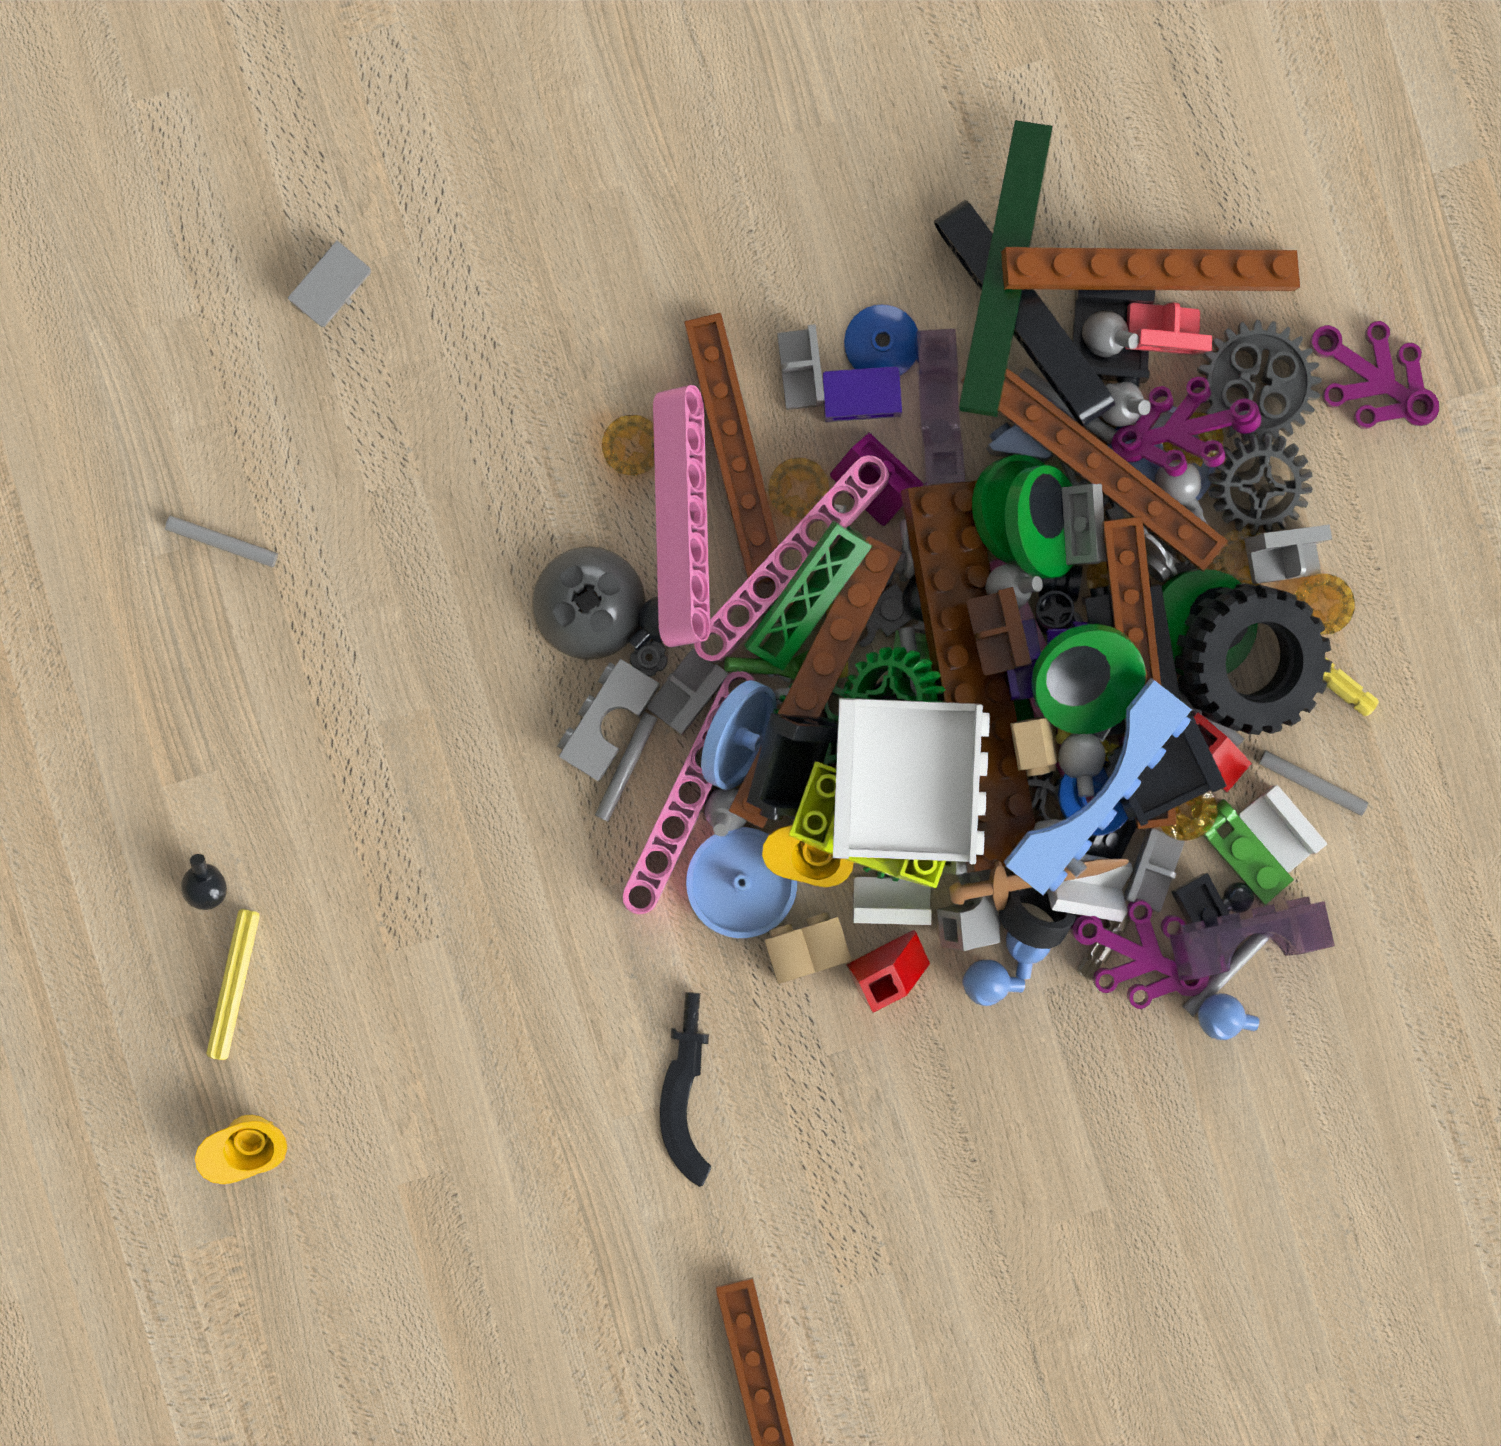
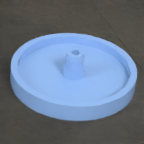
[701,680,777,790]
[686,827,797,938]

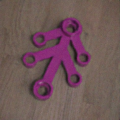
[1310,321,1439,429]
[1112,377,1261,477]
[1070,899,1209,1009]

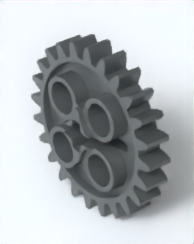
[1197,320,1322,444]

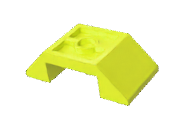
[789,761,946,888]

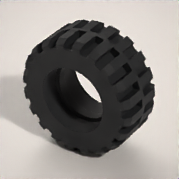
[1175,583,1332,735]

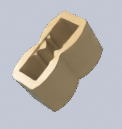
[1010,716,1060,776]
[764,912,852,984]

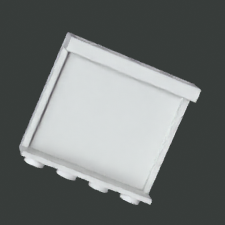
[833,698,990,864]

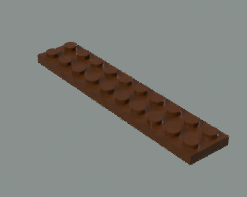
[901,481,1035,873]

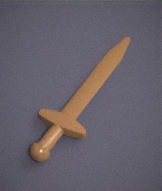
[949,858,1129,911]

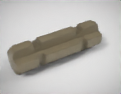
[1077,915,1130,981]

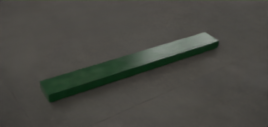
[959,120,1053,417]

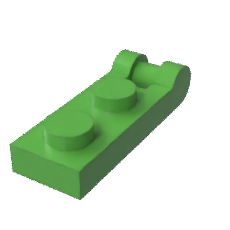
[1194,799,1294,905]

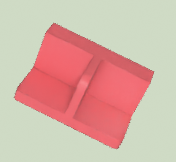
[1126,302,1212,355]

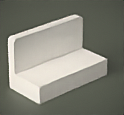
[1239,785,1327,872]
[1047,854,1133,922]
[853,877,931,925]

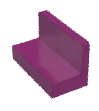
[830,432,924,526]

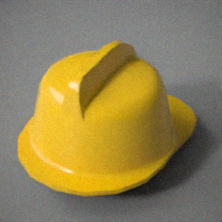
[762,825,854,888]
[195,1114,288,1184]

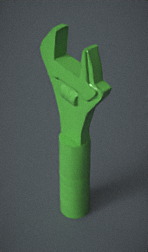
[724,650,809,681]

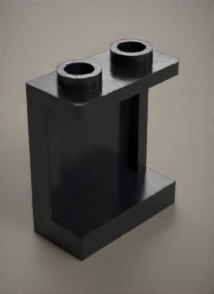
[1072,290,1155,388]
[747,713,838,820]
[1103,713,1227,826]

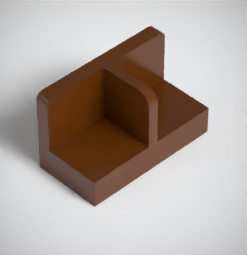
[966,587,1032,676]

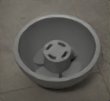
[533,547,646,659]

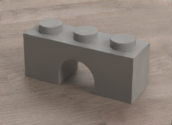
[557,659,660,782]
[937,861,1001,951]

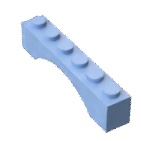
[1004,678,1192,895]

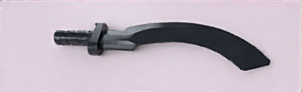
[660,992,711,1187]

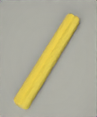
[206,909,259,1060]

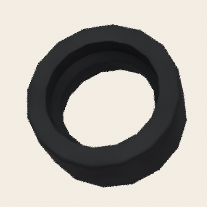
[999,887,1076,949]

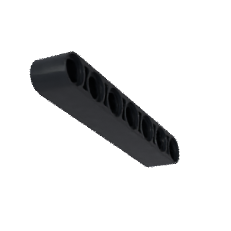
[934,200,1116,427]

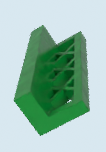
[744,520,872,671]

